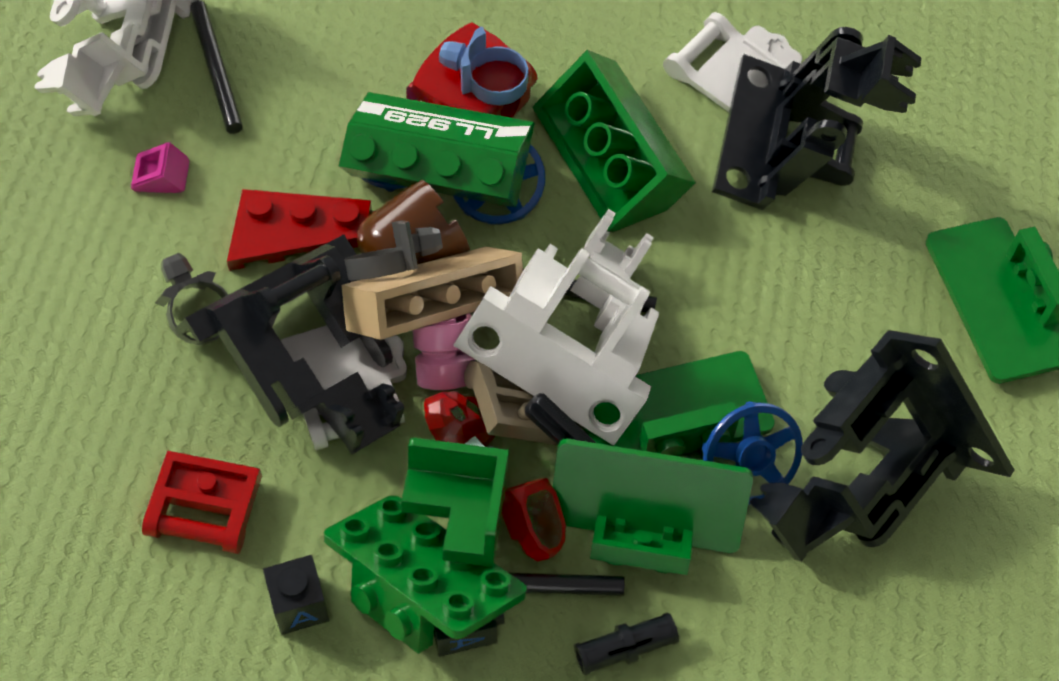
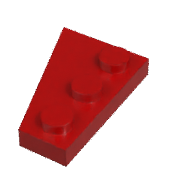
[226,189,372,271]

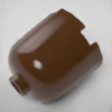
[357,180,470,265]

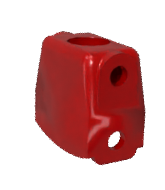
[406,22,538,118]

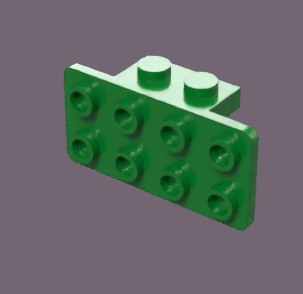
[925,217,1059,384]
[582,351,775,456]
[552,439,753,575]
[324,495,527,654]

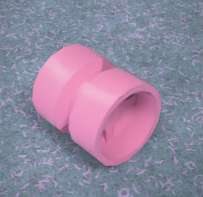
[412,313,475,390]

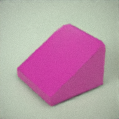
[131,142,190,193]

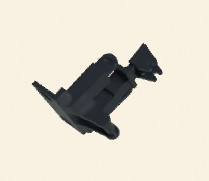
[712,27,922,210]
[175,235,404,455]
[750,330,1015,562]

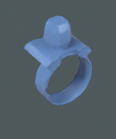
[439,26,528,106]

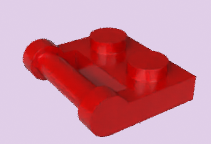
[142,450,262,554]

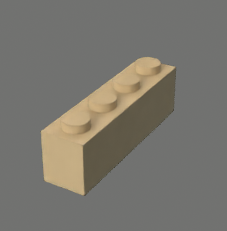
[341,246,523,340]

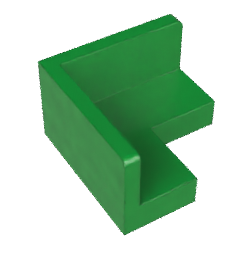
[401,438,509,567]

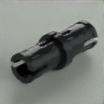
[574,612,679,675]

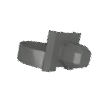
[344,220,443,281]
[155,253,228,345]

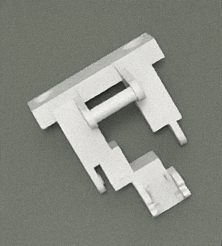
[35,0,198,116]
[453,209,659,446]

